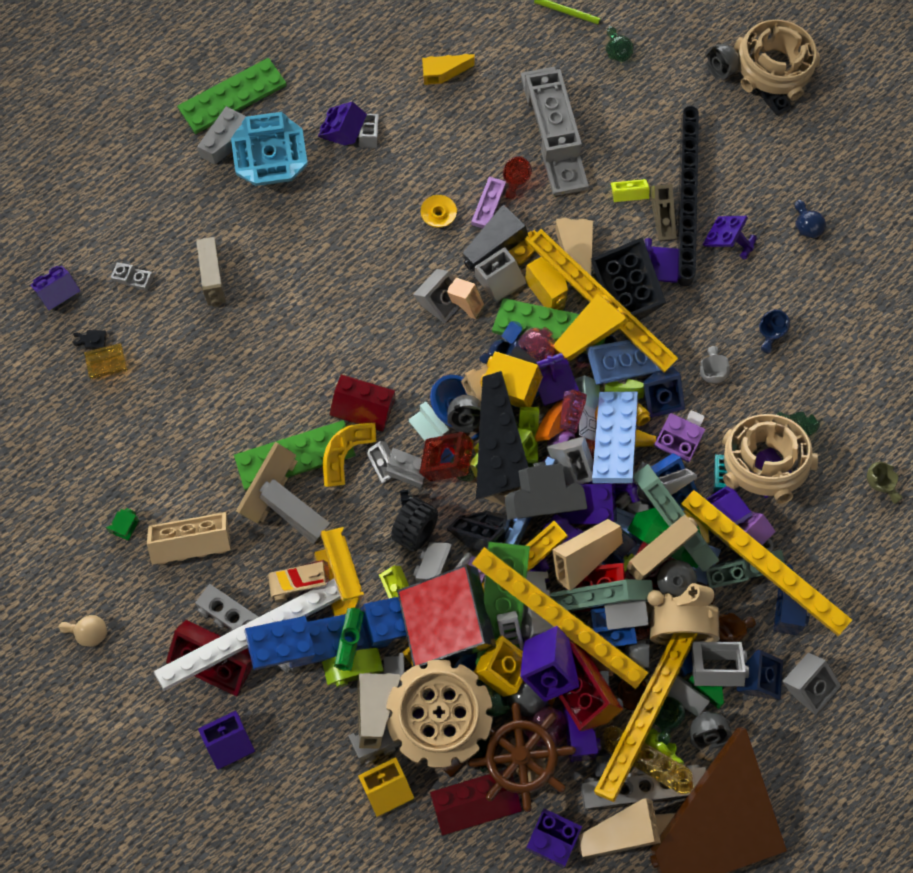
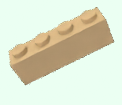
[236,442,298,524]
[147,512,231,565]

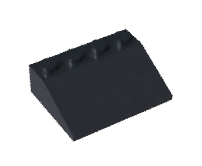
[591,237,667,321]

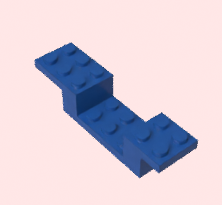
[244,597,407,670]

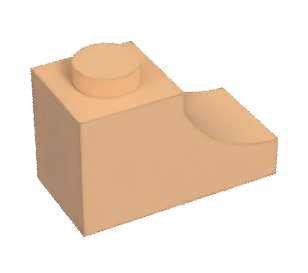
[447,278,484,319]

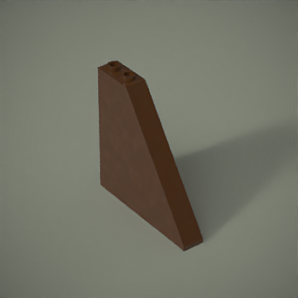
[650,727,787,873]

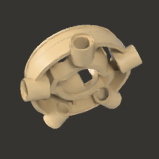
[734,20,820,101]
[722,414,818,504]

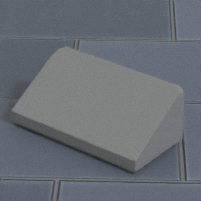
[366,441,394,484]
[605,600,648,630]

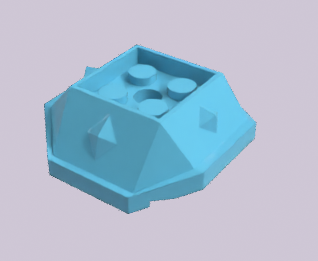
[231,112,308,186]

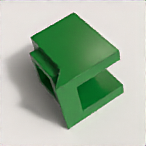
[105,508,139,541]

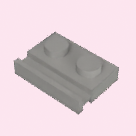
[384,448,429,488]

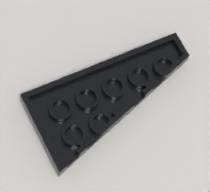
[476,371,529,500]

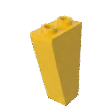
[553,293,629,361]

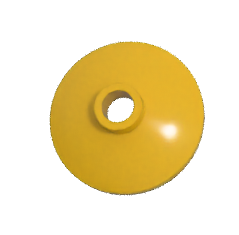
[421,195,457,228]

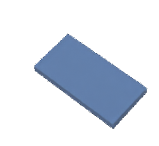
[586,340,660,385]

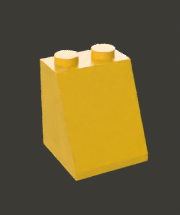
[525,257,568,310]
[480,351,543,408]

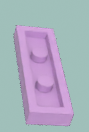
[471,177,506,228]

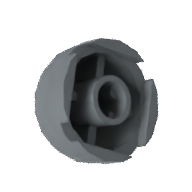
[705,43,739,80]
[447,395,481,433]
[657,560,697,598]
[622,638,650,679]
[507,683,549,718]
[690,711,732,749]

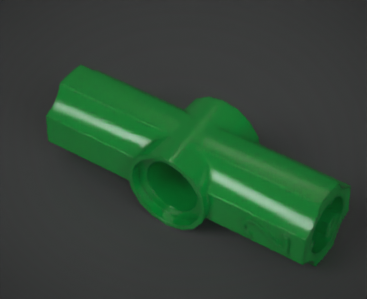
[334,607,364,671]

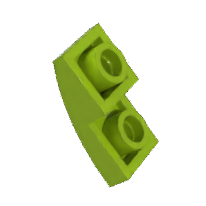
[604,379,645,399]

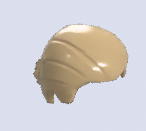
[59,615,107,647]

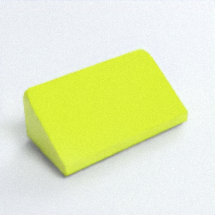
[611,179,650,202]
[379,566,409,598]

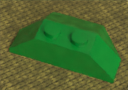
[627,508,702,569]

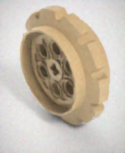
[386,660,492,768]

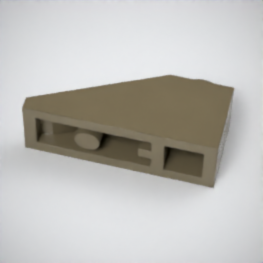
[650,184,677,241]

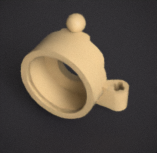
[646,583,720,646]

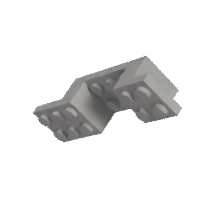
[520,67,589,197]

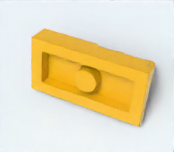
[508,230,537,266]

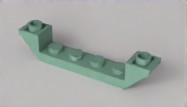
[633,464,720,572]
[550,579,653,612]

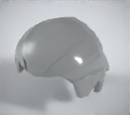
[700,346,730,384]

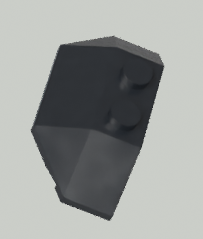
[447,511,511,552]

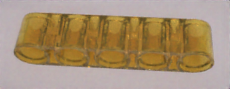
[604,726,693,794]

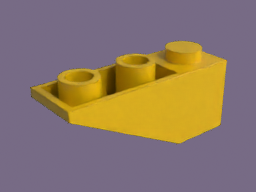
[422,54,475,85]

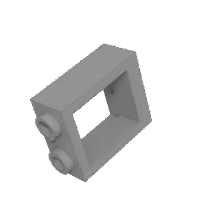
[691,642,749,686]

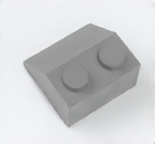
[413,269,460,323]
[413,542,452,583]
[783,652,841,715]

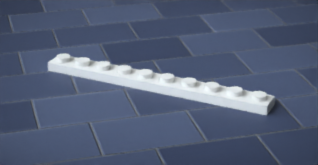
[154,578,341,691]

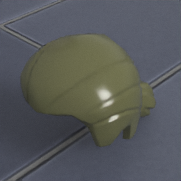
[867,462,902,504]

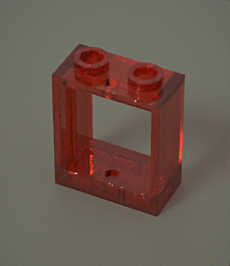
[419,432,474,482]

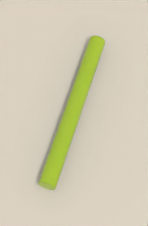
[534,0,601,25]

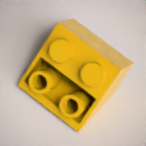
[358,757,414,817]

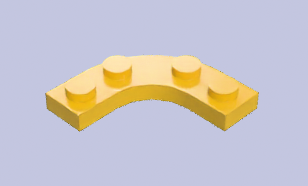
[323,423,376,487]

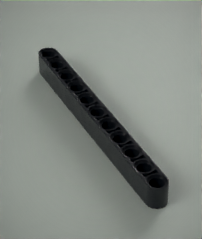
[677,106,699,287]

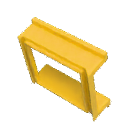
[314,527,364,616]

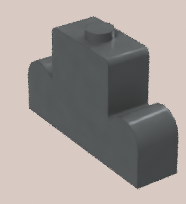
[505,462,587,520]

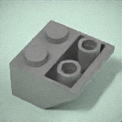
[475,247,526,303]
[547,436,594,484]

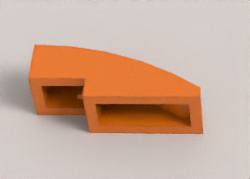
[535,396,580,442]

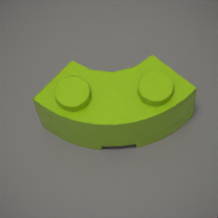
[322,648,383,688]

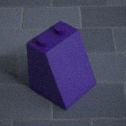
[520,626,579,702]

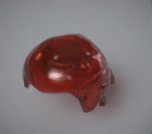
[503,156,532,199]

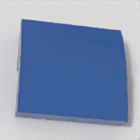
[590,608,637,647]

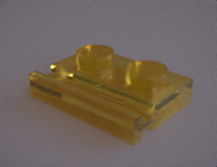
[84,343,128,379]

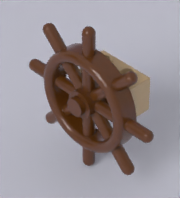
[468,702,576,812]

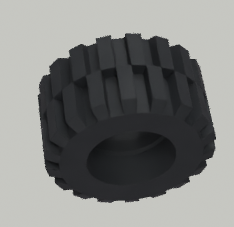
[391,497,438,552]

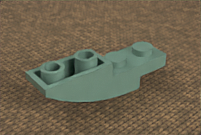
[706,550,785,588]

